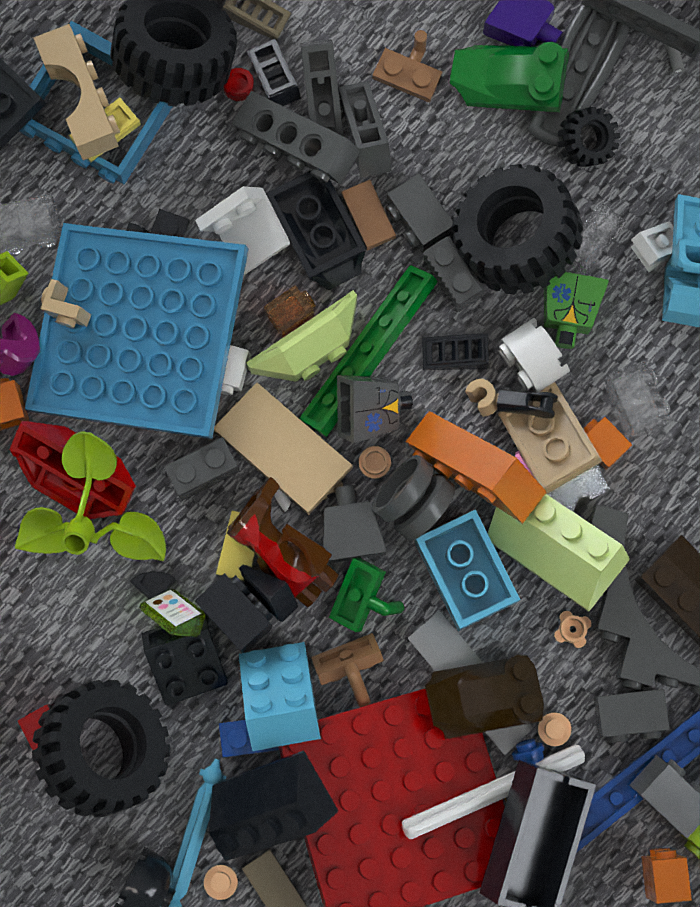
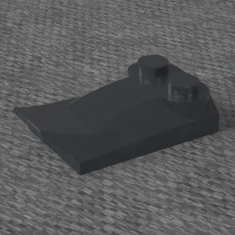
[266,170,367,290]

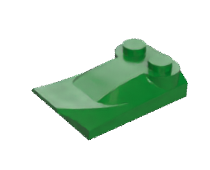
[450,42,569,113]

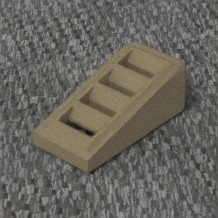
[221,0,291,41]

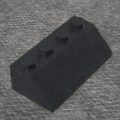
[208,750,339,861]

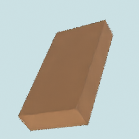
[341,180,396,251]

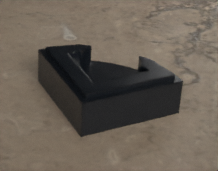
[130,571,177,600]

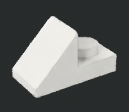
[631,221,673,272]

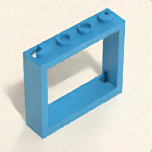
[20,21,173,185]

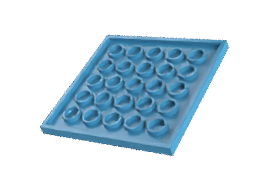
[25,223,249,439]

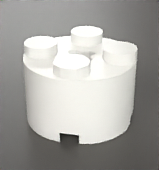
[499,318,570,392]

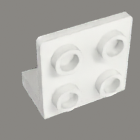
[195,186,290,275]

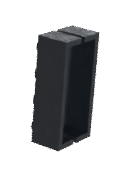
[479,760,596,907]

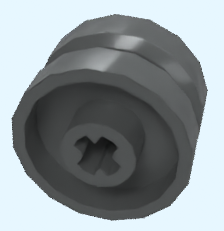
[372,455,455,541]

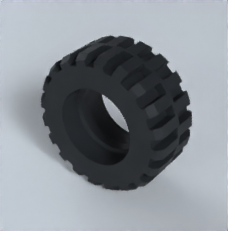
[110,0,237,107]
[452,164,583,295]
[32,679,170,818]

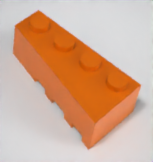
[405,411,547,524]

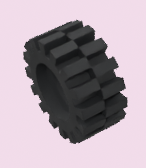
[557,107,620,167]

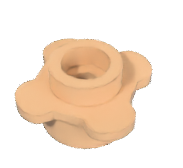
[554,611,591,648]

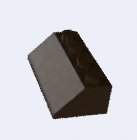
[635,535,700,646]

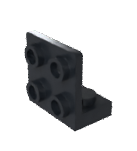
[141,611,228,706]

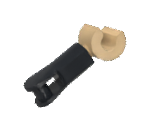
[465,379,558,418]

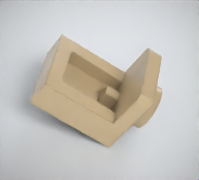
[41,279,91,328]

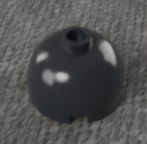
[114,847,176,907]

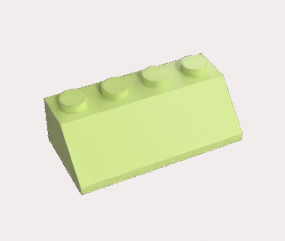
[488,494,630,612]

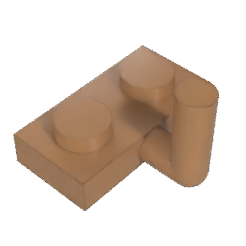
[372,30,443,103]
[311,633,384,707]

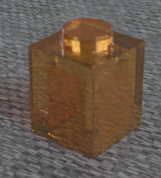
[263,285,316,338]

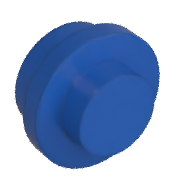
[511,739,545,764]

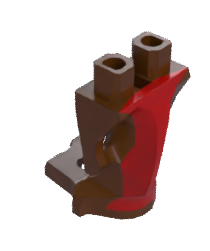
[227,477,339,608]

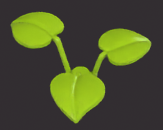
[15,431,166,561]

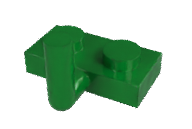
[329,557,404,632]

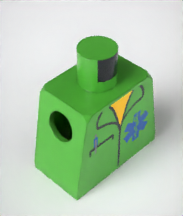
[544,272,608,349]

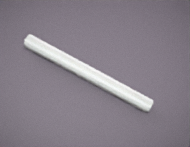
[402,744,585,839]

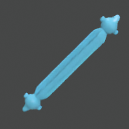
[168,759,226,907]

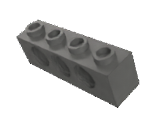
[231,91,360,184]

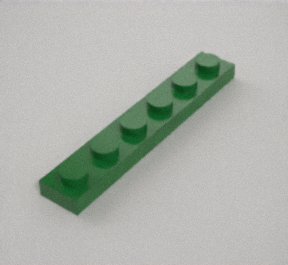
[299,265,438,437]

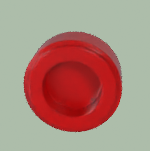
[223,68,254,101]

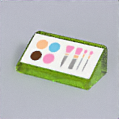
[139,589,205,637]

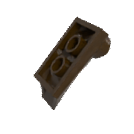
[425,655,544,739]

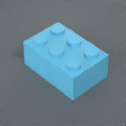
[414,509,520,631]
[239,642,321,751]

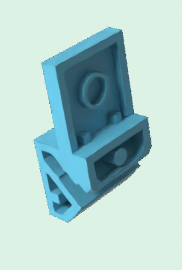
[662,194,700,327]

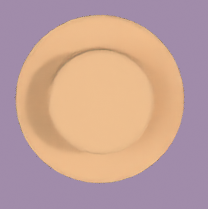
[359,446,391,479]
[538,713,571,746]
[204,865,238,900]

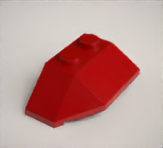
[9,421,136,519]

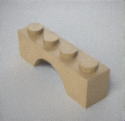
[34,24,120,160]

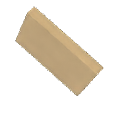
[498,382,602,494]

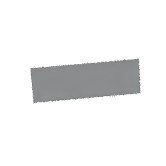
[408,611,533,755]

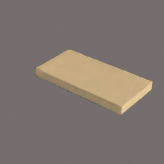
[214,383,353,515]

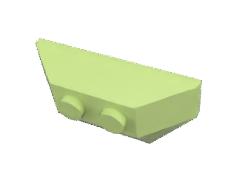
[246,290,357,382]

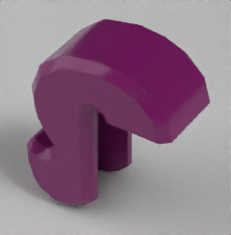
[0,313,40,376]

